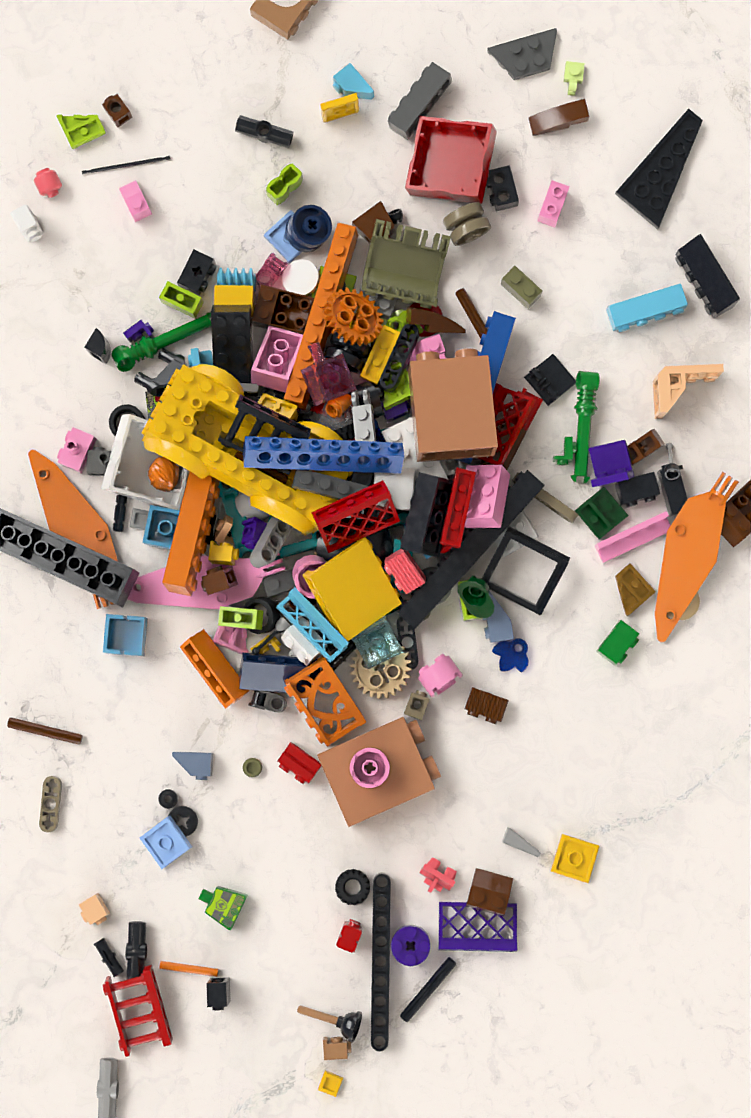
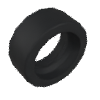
[109,404,145,437]
[243,597,280,634]

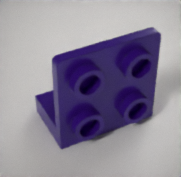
[589,440,635,487]

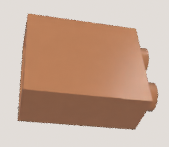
[408,348,498,462]
[317,717,441,827]

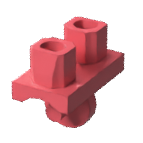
[419,857,457,893]

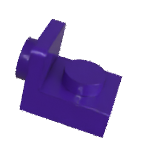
[123,320,154,342]

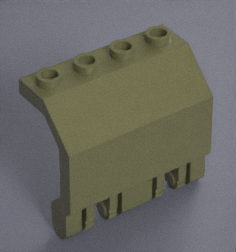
[361,219,451,309]

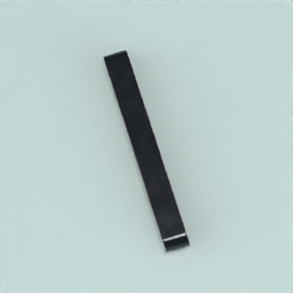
[371,872,391,1052]

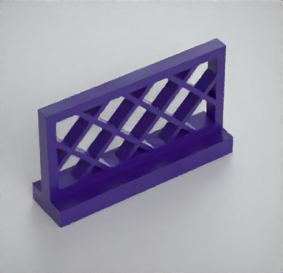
[438,902,517,952]

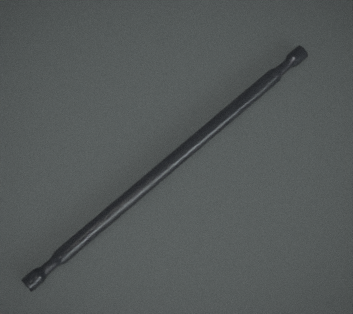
[82,156,171,174]

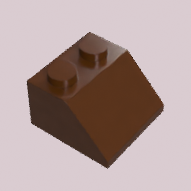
[466,868,513,917]

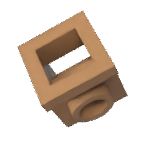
[323,1037,352,1060]

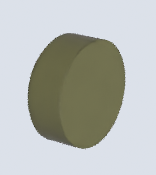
[243,758,262,777]

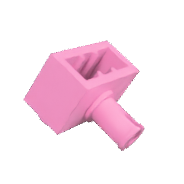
[57,427,97,473]

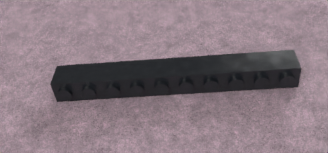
[398,470,545,629]

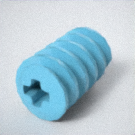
[217,268,256,292]

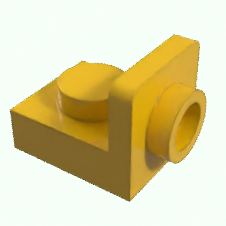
[250,635,281,654]

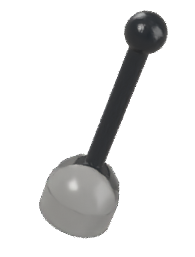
[252,617,291,655]

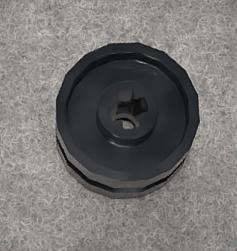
[323,332,372,374]

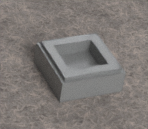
[129,508,149,530]

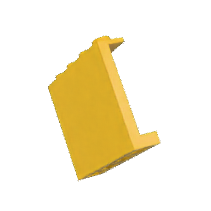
[302,538,402,641]

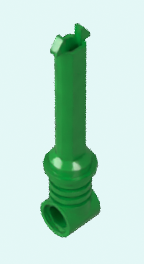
[111,312,211,372]
[571,371,600,483]

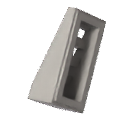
[502,827,541,857]

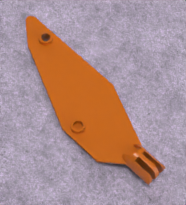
[28,449,118,609]
[655,472,739,642]

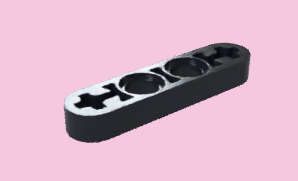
[380,323,420,393]

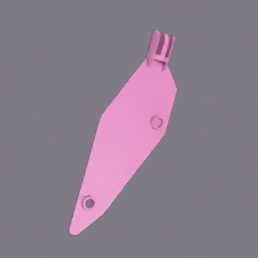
[127,553,285,609]

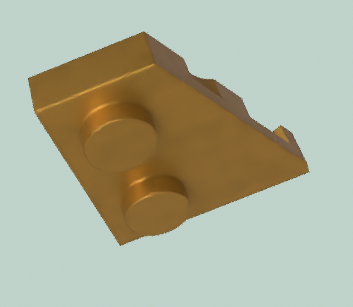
[615,563,656,616]

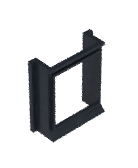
[481,526,570,615]

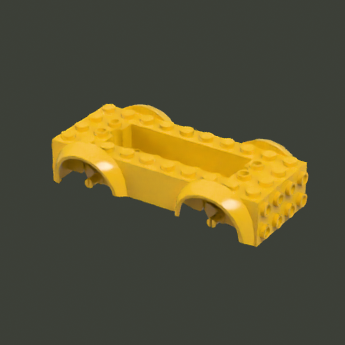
[141,364,353,536]

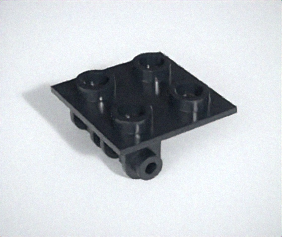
[524,354,576,406]

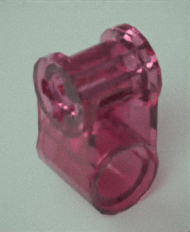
[256,253,289,288]

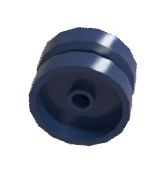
[285,205,332,252]

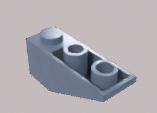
[483,591,514,643]

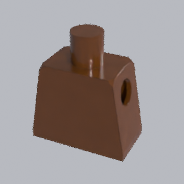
[352,201,395,244]

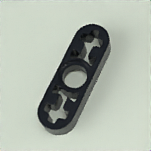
[397,616,418,670]

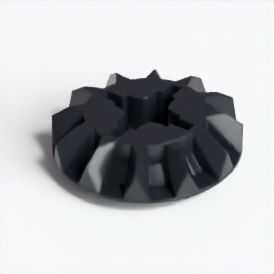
[168,806,198,837]

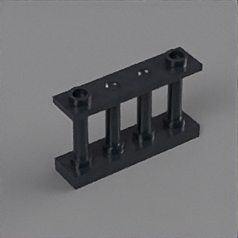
[218,394,311,475]

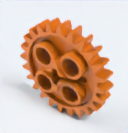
[323,288,384,346]

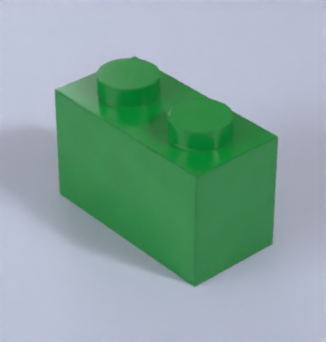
[596,620,639,665]

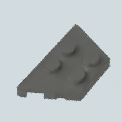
[487,28,557,80]

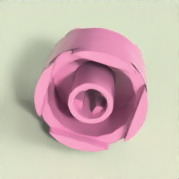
[292,555,327,599]
[418,654,463,698]
[350,748,390,788]

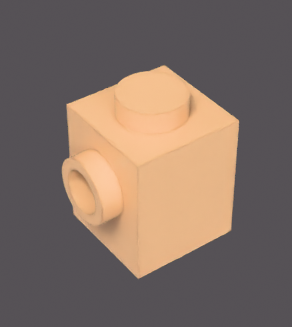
[79,893,110,925]

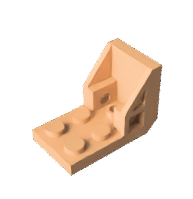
[653,364,724,419]

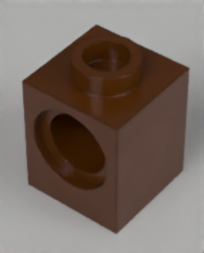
[102,94,133,128]

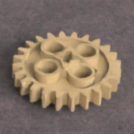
[350,636,413,699]

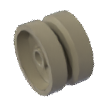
[443,202,491,246]

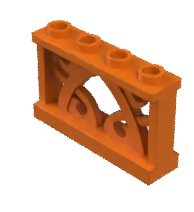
[284,655,366,747]

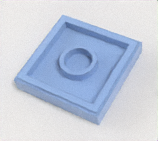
[264,210,302,263]
[140,815,193,869]

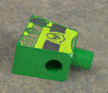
[198,886,248,930]

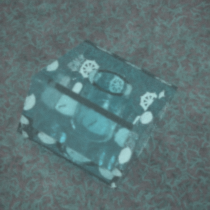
[352,615,403,669]

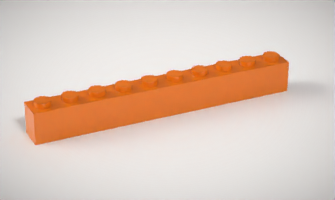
[284,223,359,410]

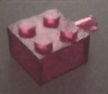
[301,342,357,406]

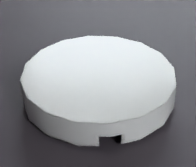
[282,259,320,296]

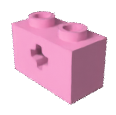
[538,180,570,227]

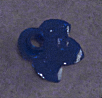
[492,638,529,672]

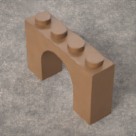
[250,0,318,40]

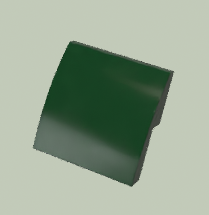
[574,487,629,540]

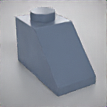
[172,752,213,780]

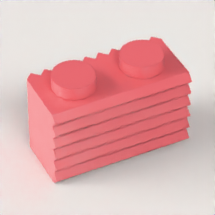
[384,549,426,594]

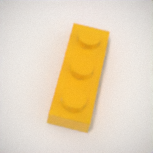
[359,324,400,385]

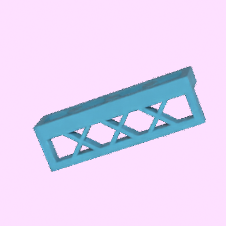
[276,587,349,663]

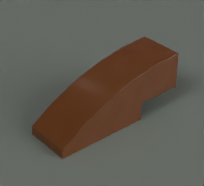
[528,99,590,136]
[406,307,466,333]
[627,429,665,466]

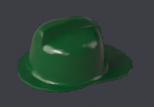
[457,575,495,619]

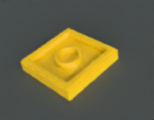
[320,93,359,123]
[551,834,599,883]

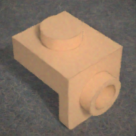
[215,515,234,546]

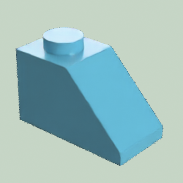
[333,63,374,100]

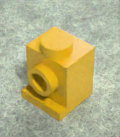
[208,541,239,566]

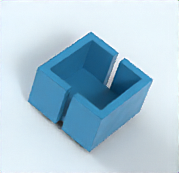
[103,614,148,656]

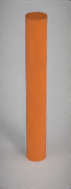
[159,961,219,977]

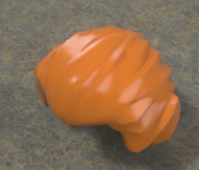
[148,457,179,492]

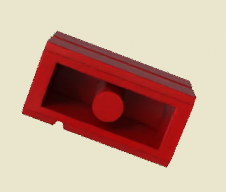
[277,742,322,784]
[336,919,363,953]

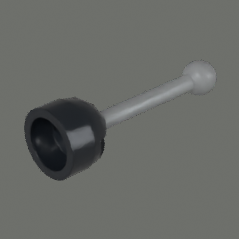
[664,443,680,480]

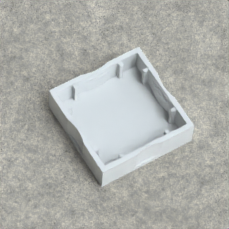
[101,414,188,510]

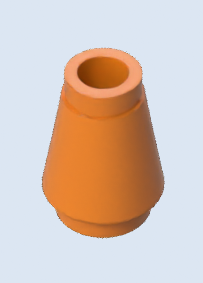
[326,394,352,418]

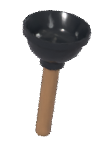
[297,1005,362,1043]

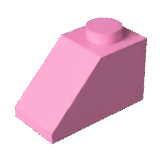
[119,180,152,222]
[403,334,446,365]

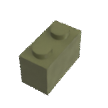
[501,265,542,309]

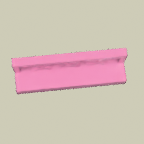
[595,511,670,563]

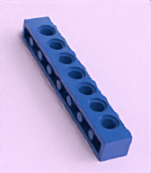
[243,436,404,474]

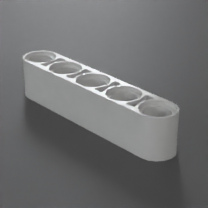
[250,516,292,568]

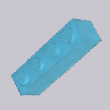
[606,283,688,332]

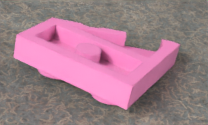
[212,606,248,655]

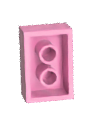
[251,326,303,393]
[465,465,510,528]

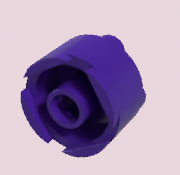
[391,925,430,967]

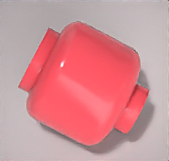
[34,168,62,198]

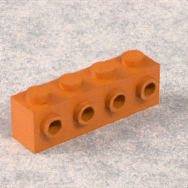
[180,629,249,709]

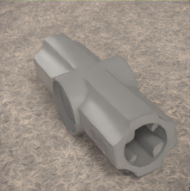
[97,1058,119,1118]

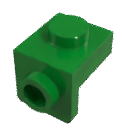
[553,437,576,465]

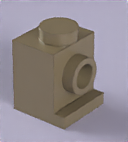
[404,690,430,721]

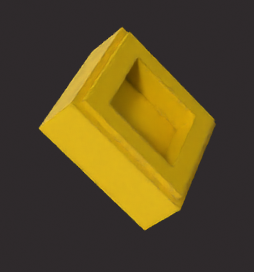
[318,1070,343,1097]

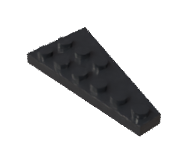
[615,108,703,229]

